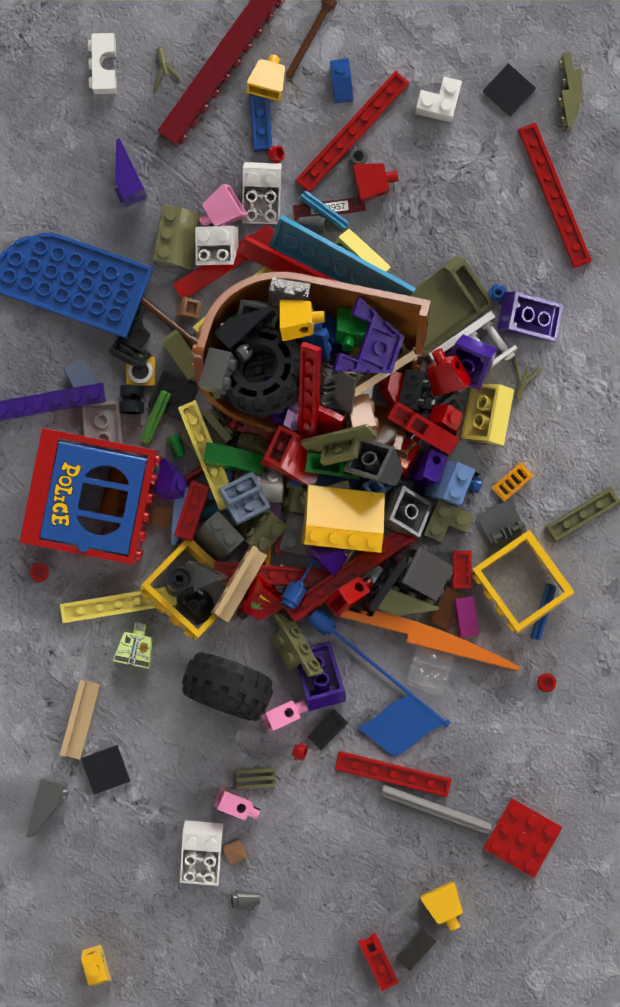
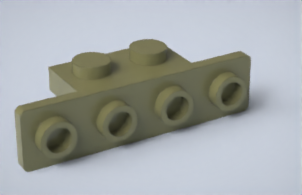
[301,424,377,466]
[270,608,323,677]

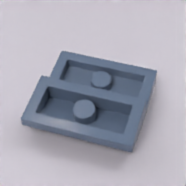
[219,472,271,526]

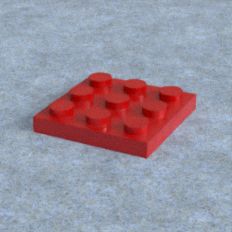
[483,798,563,878]

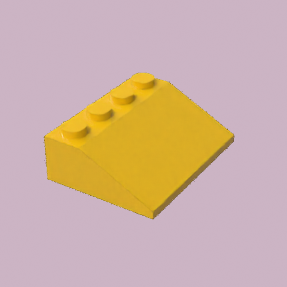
[301,485,385,553]

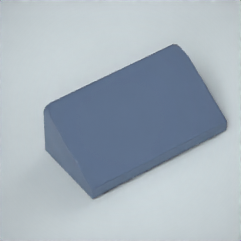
[63,359,96,388]

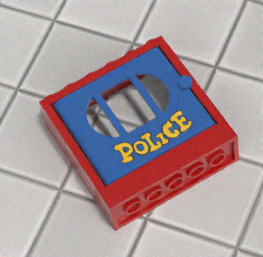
[19,428,162,565]

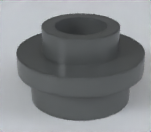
[349,148,368,165]

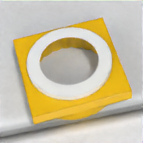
[126,357,155,386]

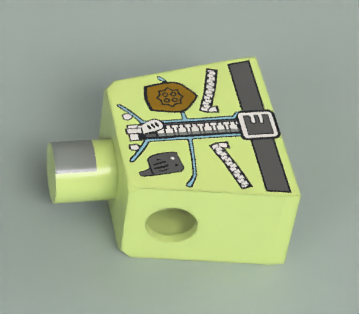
[113,622,152,669]

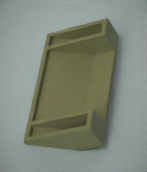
[412,255,494,358]

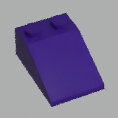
[115,138,147,207]
[497,291,564,342]
[297,641,346,711]

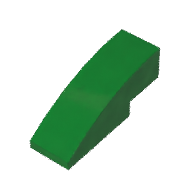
[203,442,264,476]
[304,452,360,480]

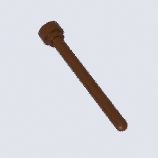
[286,0,337,78]
[141,296,198,350]

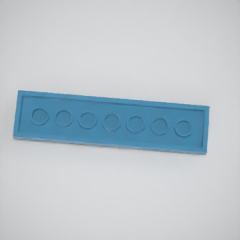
[269,215,416,297]

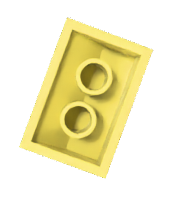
[334,229,391,272]
[461,384,514,446]

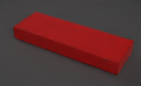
[174,481,210,542]

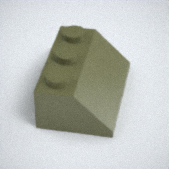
[153,205,202,271]

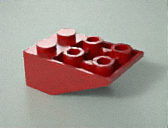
[260,425,322,487]

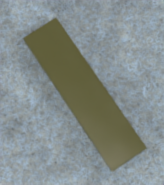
[545,487,620,542]

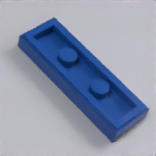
[249,95,272,152]

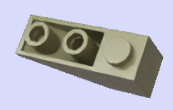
[377,585,439,616]

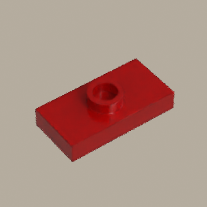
[452,551,472,589]

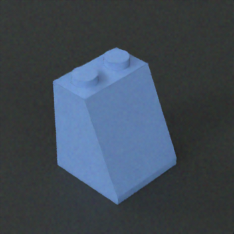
[424,461,476,508]

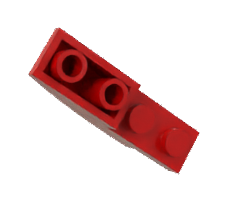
[386,401,460,455]

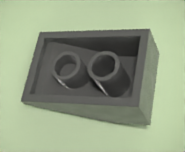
[26,778,70,838]

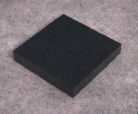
[483,63,536,117]
[148,371,198,422]
[81,745,131,795]

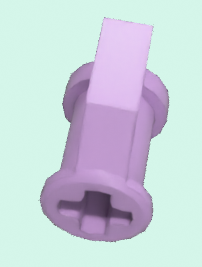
[283,401,299,431]

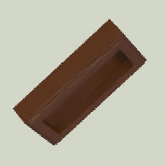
[430,587,464,630]

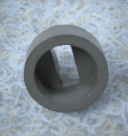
[235,344,252,362]

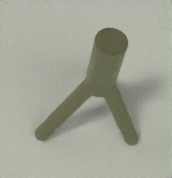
[153,47,180,92]
[513,356,542,400]

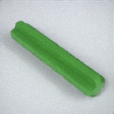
[140,390,171,444]

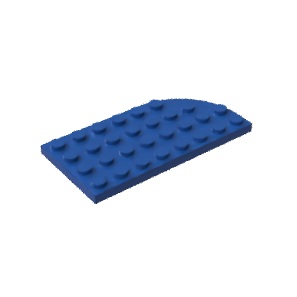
[0,233,154,339]

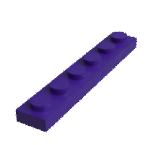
[0,383,106,421]

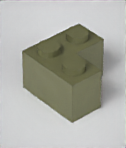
[423,500,474,544]

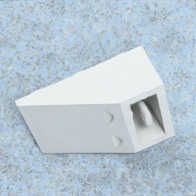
[242,162,282,224]
[180,820,223,886]

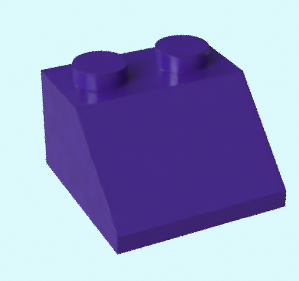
[451,334,498,390]

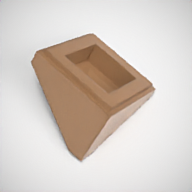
[176,297,201,320]
[222,839,248,865]

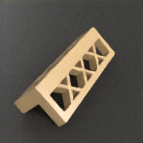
[344,343,416,397]
[211,546,267,623]
[60,680,101,760]

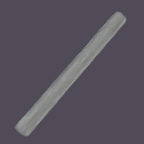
[381,785,492,834]

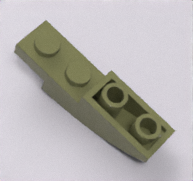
[557,52,582,132]

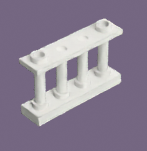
[427,311,517,394]

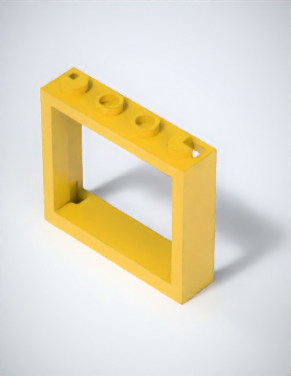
[472,530,575,634]
[140,540,228,641]

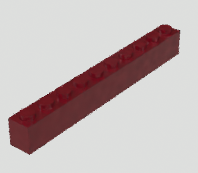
[157,0,285,148]

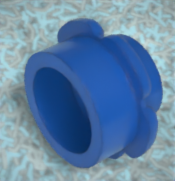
[488,284,507,303]
[468,475,483,494]

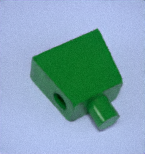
[336,307,368,352]

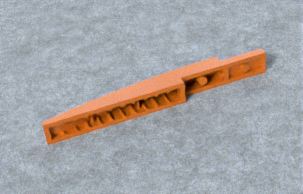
[333,609,520,671]

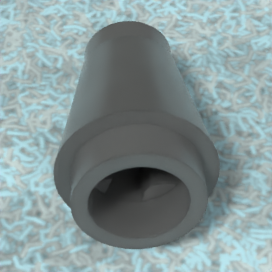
[298,215,327,234]
[231,891,260,910]

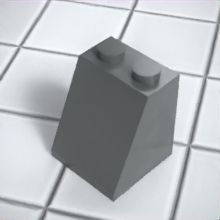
[344,440,404,486]
[193,511,246,562]
[396,545,453,601]

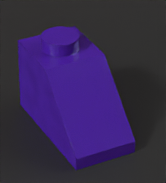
[154,458,187,501]
[306,546,348,576]

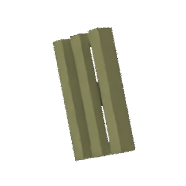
[236,768,276,790]

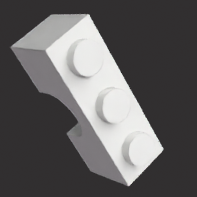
[88,33,117,94]

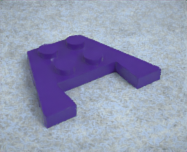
[332,298,404,374]

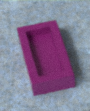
[454,596,479,637]

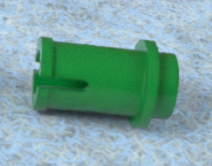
[166,434,186,459]

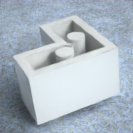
[415,77,462,123]

